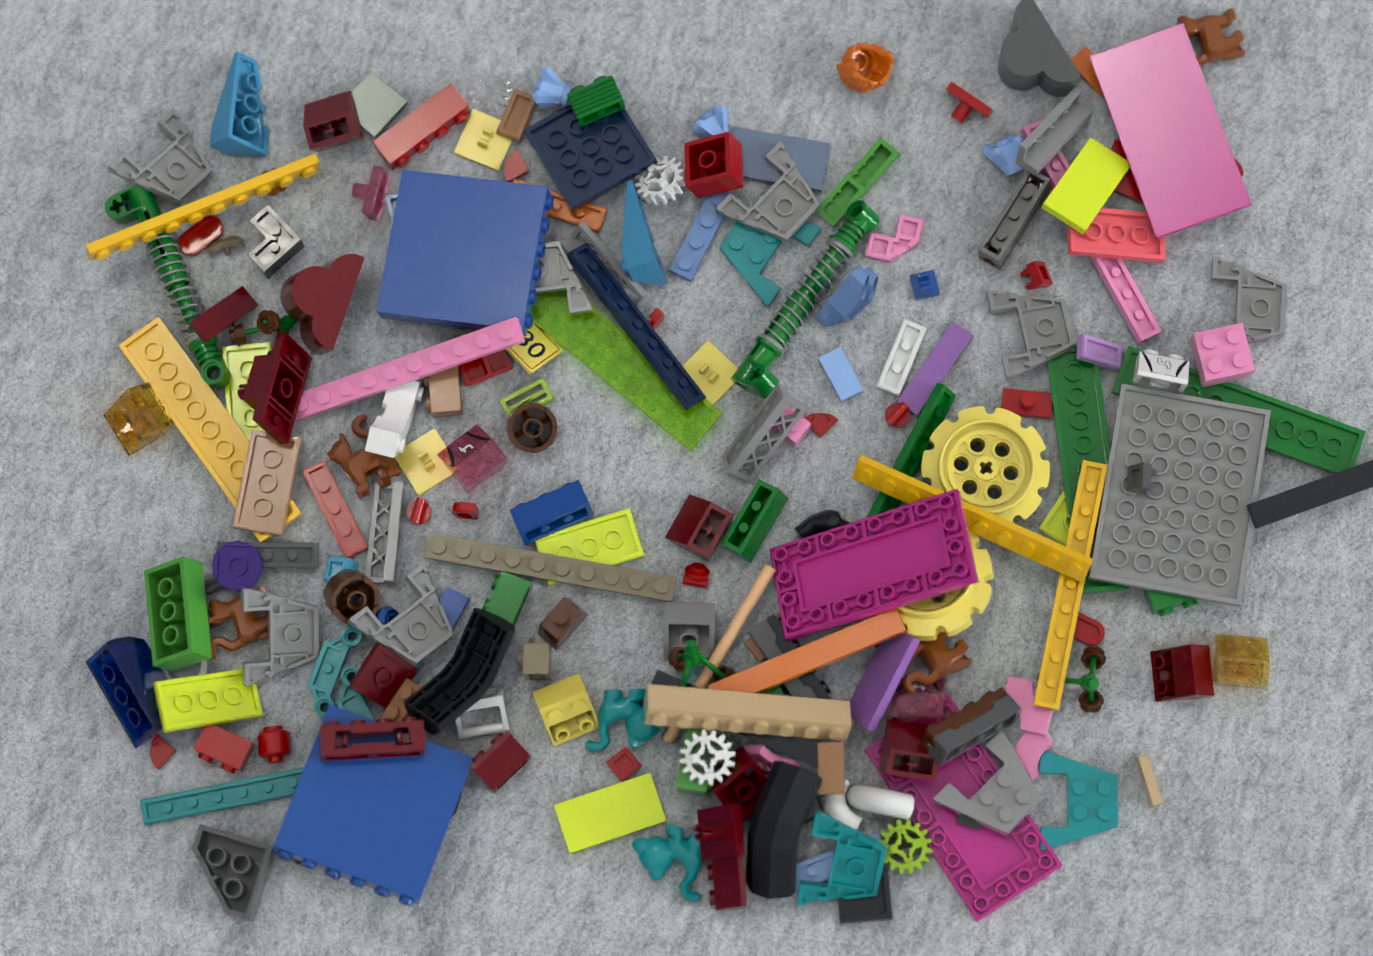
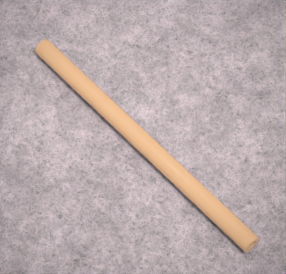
[662,564,776,745]

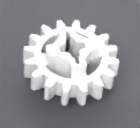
[634,156,686,206]
[680,730,735,786]

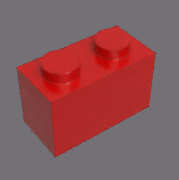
[194,725,256,774]

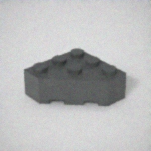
[192,824,276,922]

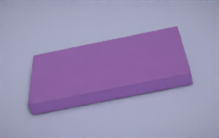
[850,632,920,732]

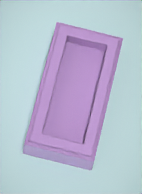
[1076,333,1122,371]

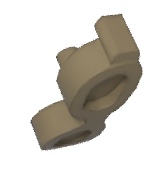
[207,236,245,256]

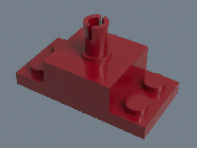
[237,332,312,444]

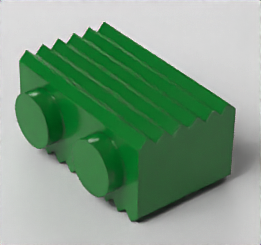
[567,75,625,127]

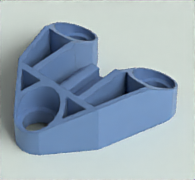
[815,265,878,327]

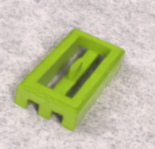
[499,377,555,416]

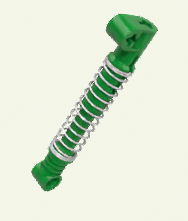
[105,185,231,389]
[731,200,879,399]

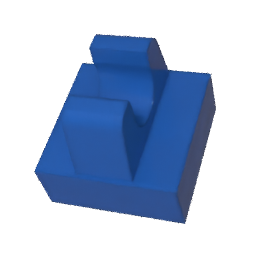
[909,270,940,301]

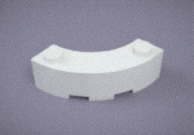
[365,380,425,458]

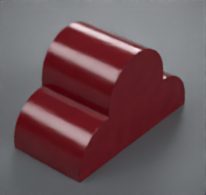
[280,254,365,355]

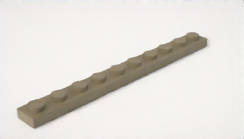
[424,533,676,602]

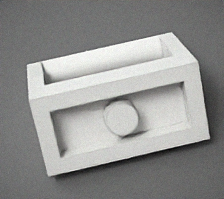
[456,686,510,739]

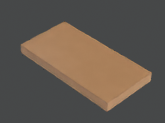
[233,430,302,537]

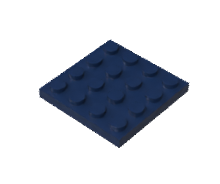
[523,104,658,211]

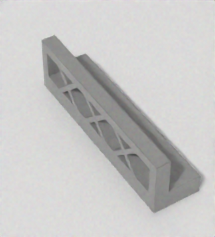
[1015,86,1093,176]
[560,221,648,308]
[721,383,808,482]
[366,481,406,585]

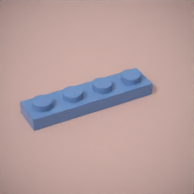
[669,191,735,282]

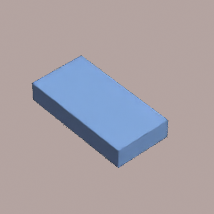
[818,347,863,403]

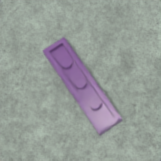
[896,322,974,417]

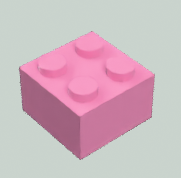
[1190,323,1255,387]

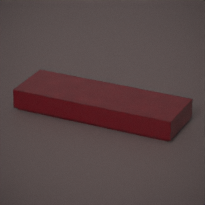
[189,286,258,344]

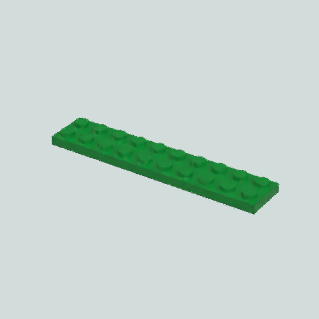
[1046,346,1130,595]
[1111,346,1366,474]

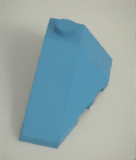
[210,51,269,157]
[620,180,668,285]

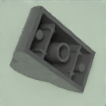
[997,0,1081,97]

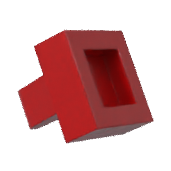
[1020,261,1053,290]

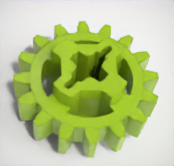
[879,819,933,875]

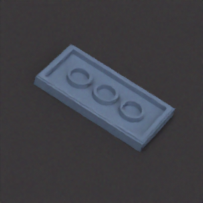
[732,126,830,192]

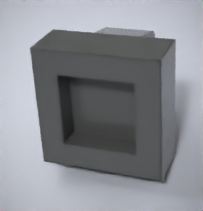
[1127,462,1157,493]

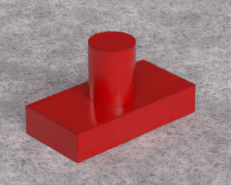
[946,81,994,124]
[1001,388,1052,420]

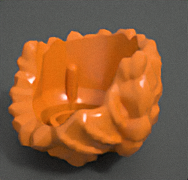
[836,42,894,93]

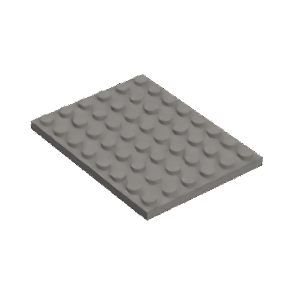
[1088,384,1271,607]

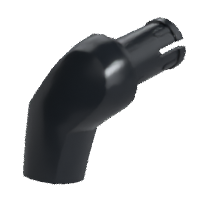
[794,510,850,538]

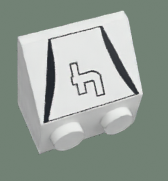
[1132,349,1189,394]

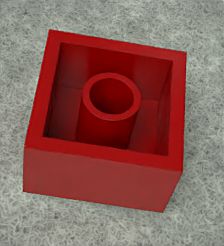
[684,131,743,199]

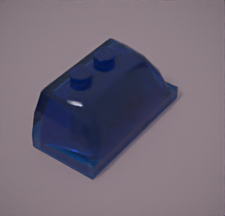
[85,637,169,749]

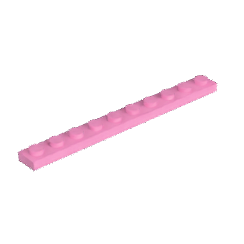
[1020,119,1162,344]
[295,317,525,422]

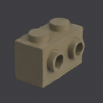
[518,639,552,680]

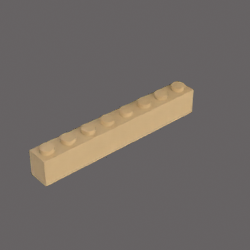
[644,684,852,741]

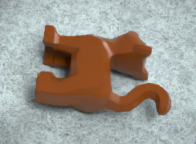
[1177,8,1245,66]
[327,415,401,500]
[208,587,268,659]
[903,632,972,694]

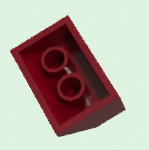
[707,855,747,911]

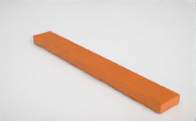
[707,608,907,693]

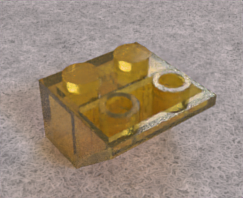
[104,382,174,456]
[1213,634,1269,689]

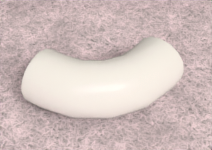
[820,780,863,830]
[847,784,914,820]

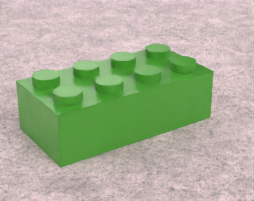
[144,556,212,672]

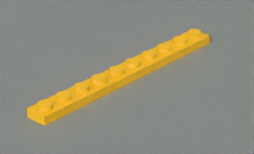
[86,153,319,261]
[852,454,1093,583]
[1033,460,1108,711]

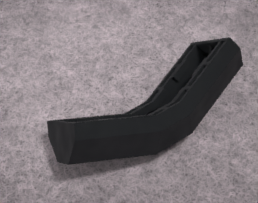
[404,608,515,736]
[746,761,822,899]

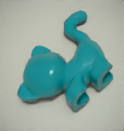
[585,689,669,752]
[632,822,703,902]

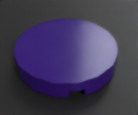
[212,541,263,592]

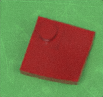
[450,330,514,387]

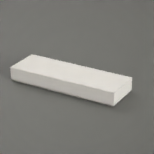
[876,319,927,397]

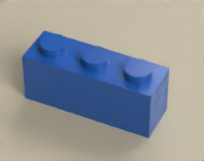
[510,480,594,545]

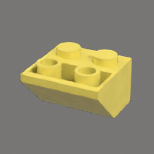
[532,673,599,747]

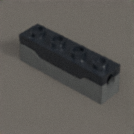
[748,614,831,699]

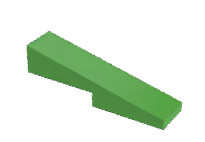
[816,137,901,227]

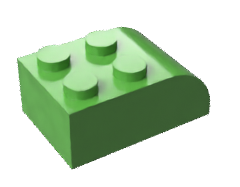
[676,728,720,797]

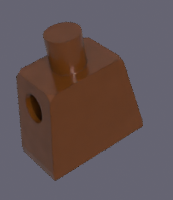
[538,597,588,651]

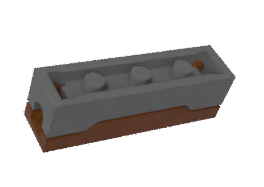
[978,171,1051,270]
[921,687,1021,766]

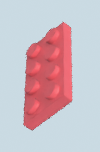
[1067,208,1165,263]

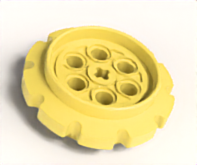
[921,406,1050,523]
[876,531,994,641]

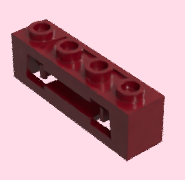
[319,717,426,762]

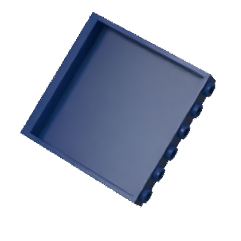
[376,170,554,336]
[273,704,473,906]

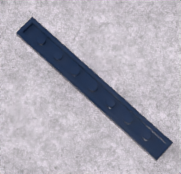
[567,243,706,411]

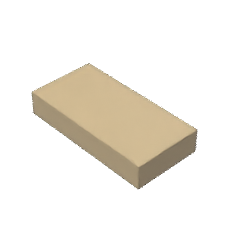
[1135,754,1163,808]

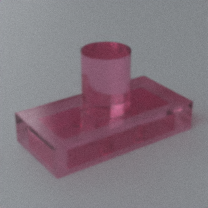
[352,166,391,221]

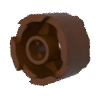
[506,402,558,453]
[323,569,380,624]

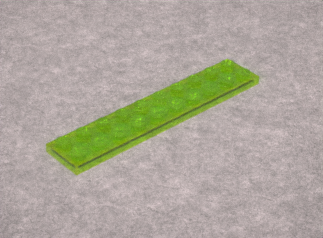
[530,290,723,452]

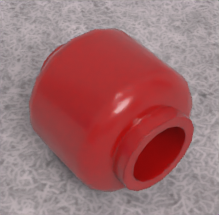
[257,726,292,764]

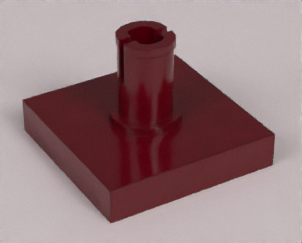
[349,643,418,708]
[693,803,745,861]

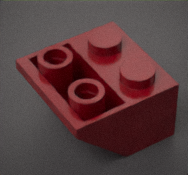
[303,91,364,152]
[665,494,733,562]
[1150,644,1215,702]
[879,719,938,781]
[470,731,531,793]

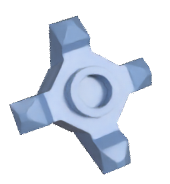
[532,66,572,108]
[693,105,730,138]
[982,134,1025,176]

